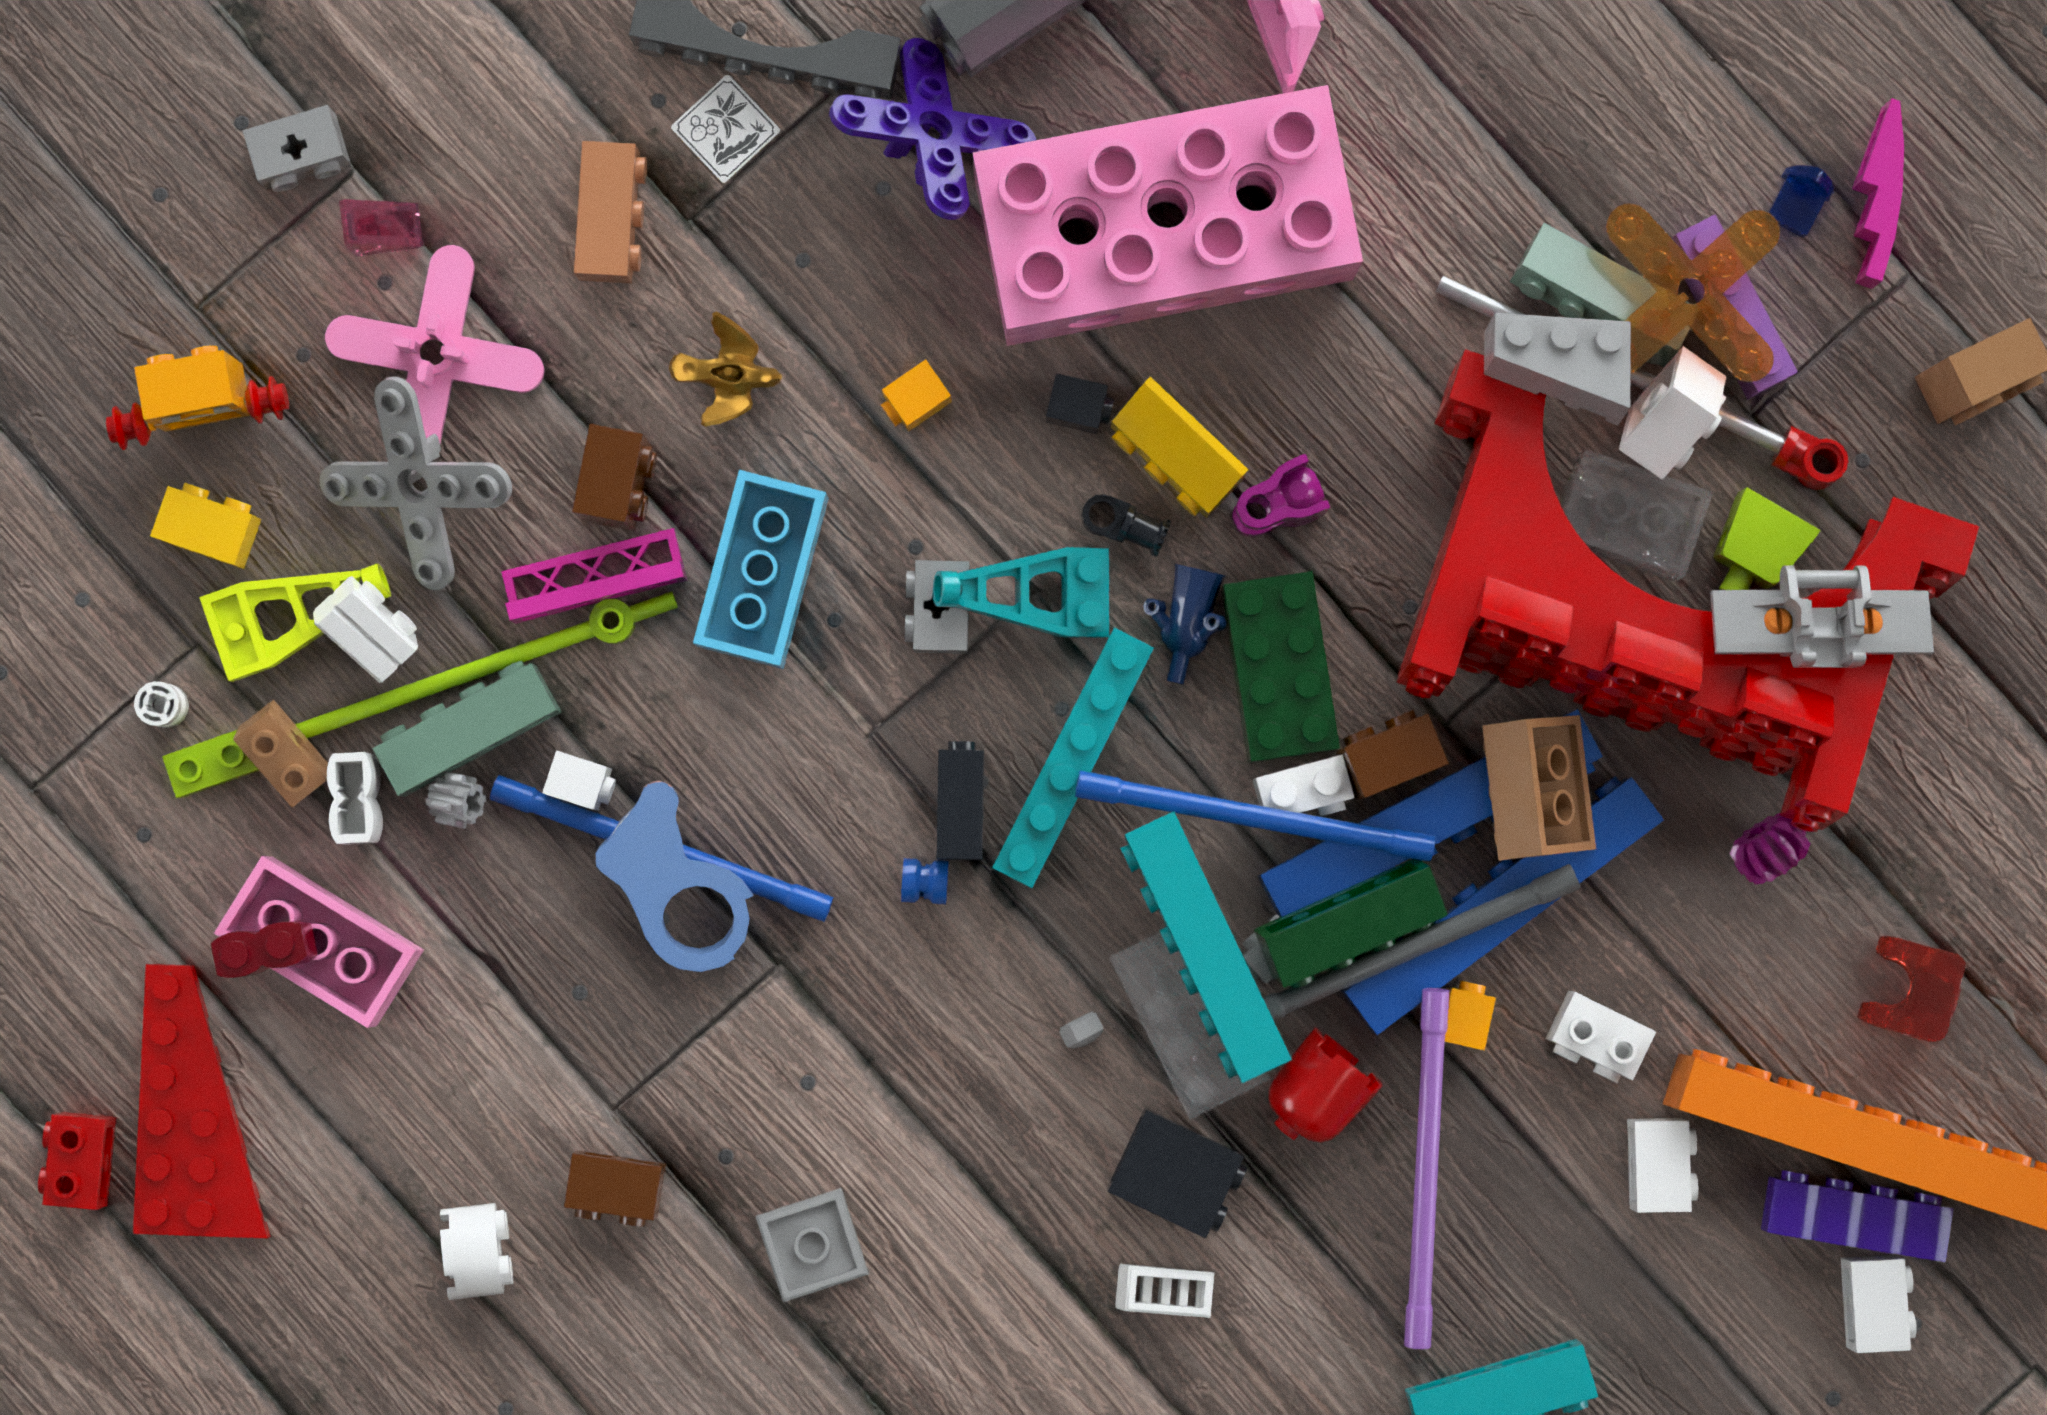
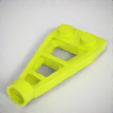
[199,563,391,682]

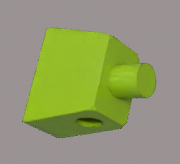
[1713,487,1821,590]

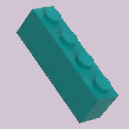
[1405,1339,1599,1415]

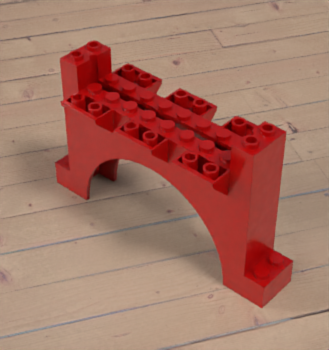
[1396,349,1979,832]

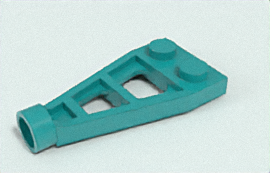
[933,547,1109,638]

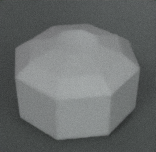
[1059,1011,1104,1049]

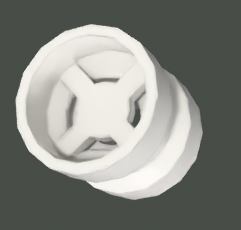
[134,681,189,728]

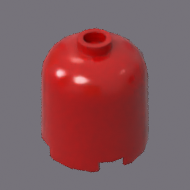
[1268,1027,1383,1143]

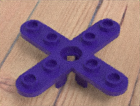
[829,38,1036,220]

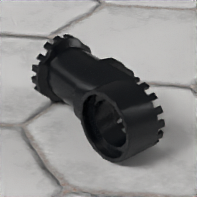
[1081,494,1171,557]

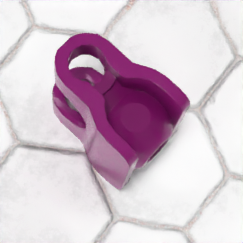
[1232,454,1331,537]

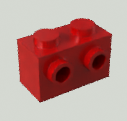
[38,1112,117,1210]

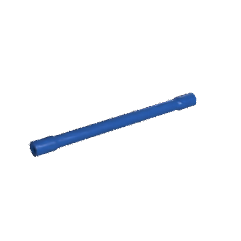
[1075,770,1435,862]
[490,775,834,922]

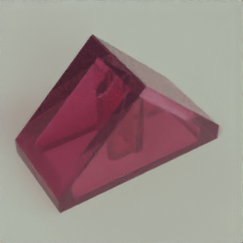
[339,199,423,257]

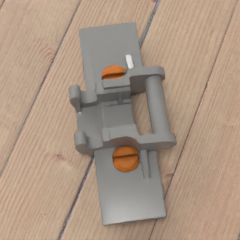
[1710,565,1934,668]

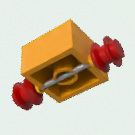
[106,346,289,450]

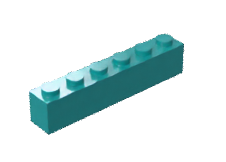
[992,627,1154,888]
[1120,811,1292,1084]

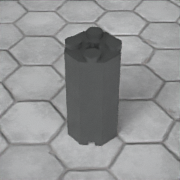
[918,0,1087,77]

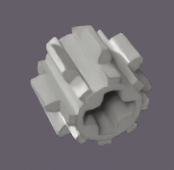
[425,772,486,829]

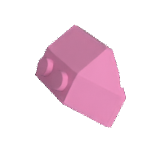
[1246,0,1324,93]

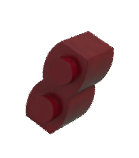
[211,921,318,978]

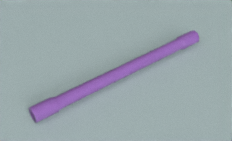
[1404,988,1449,1349]

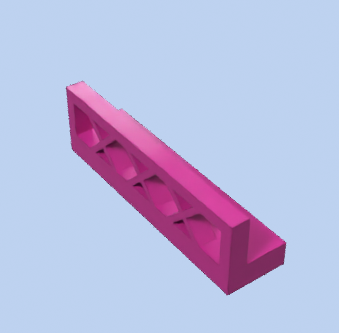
[501,528,688,624]

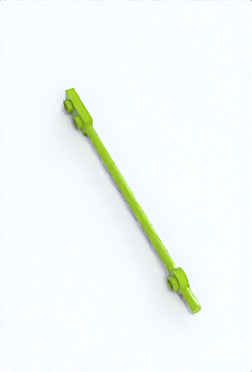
[162,591,678,799]

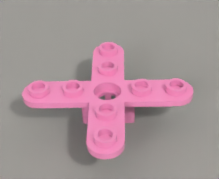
[325,245,544,444]

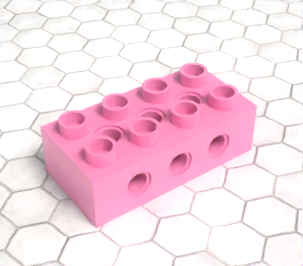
[973,85,1363,346]

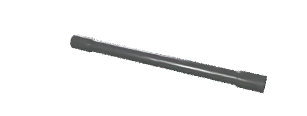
[1263,864,1581,1022]

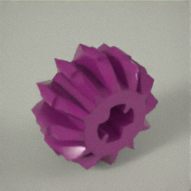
[1730,813,1811,885]

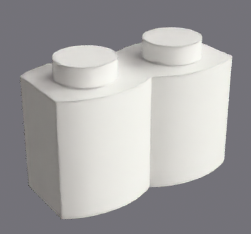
[327,752,383,845]

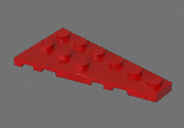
[133,964,271,1239]

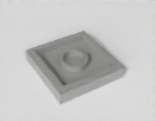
[756,1187,869,1302]

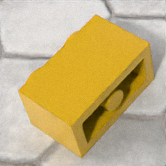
[150,483,262,569]

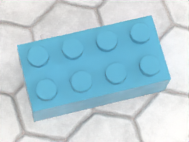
[693,470,829,669]

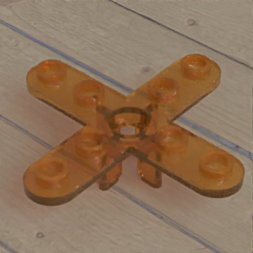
[1606,203,1780,382]

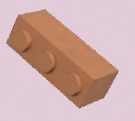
[574,141,647,284]

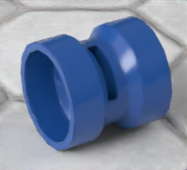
[901,858,949,905]

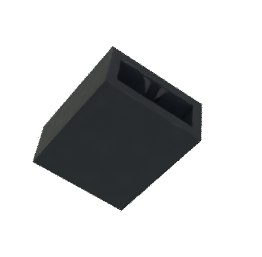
[936,741,985,861]
[1107,1108,1247,1238]

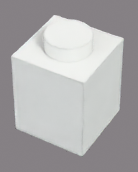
[542,751,616,811]

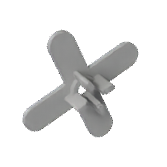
[320,377,512,590]

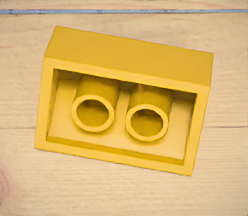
[1111,377,1249,518]

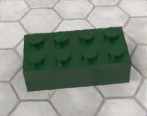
[1221,571,1340,764]

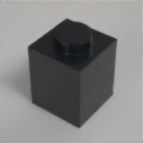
[1046,373,1114,434]

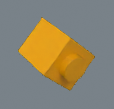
[880,359,952,432]
[1445,981,1496,1051]

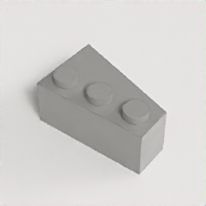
[1484,313,1631,426]

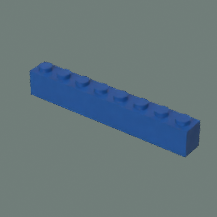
[1258,709,1603,917]
[1341,776,1664,1035]

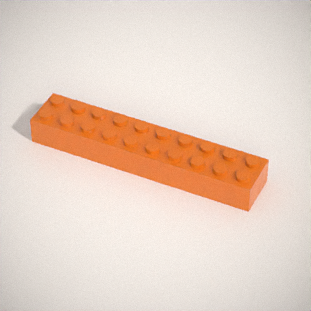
[1663,1049,2047,1230]

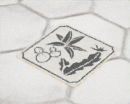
[671,75,780,183]

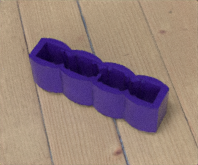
[1761,1170,1954,1262]

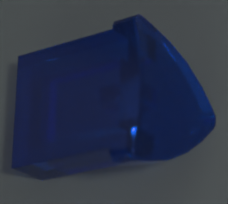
[1765,165,1834,238]

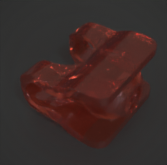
[1857,936,1966,1042]

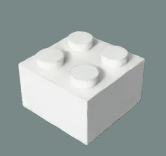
[1619,346,1726,480]

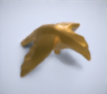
[669,311,782,427]

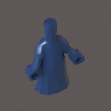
[1143,564,1227,684]

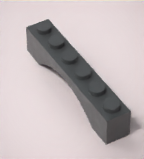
[629,0,902,99]

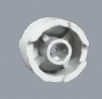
[440,1203,513,1300]

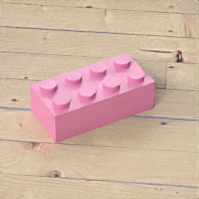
[214,856,424,1028]

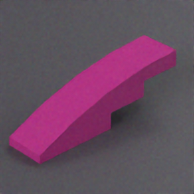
[1852,98,1904,289]

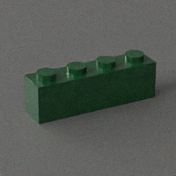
[1254,859,1448,988]

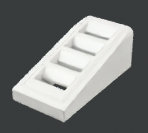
[1115,1264,1214,1318]

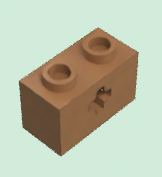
[233,699,328,807]

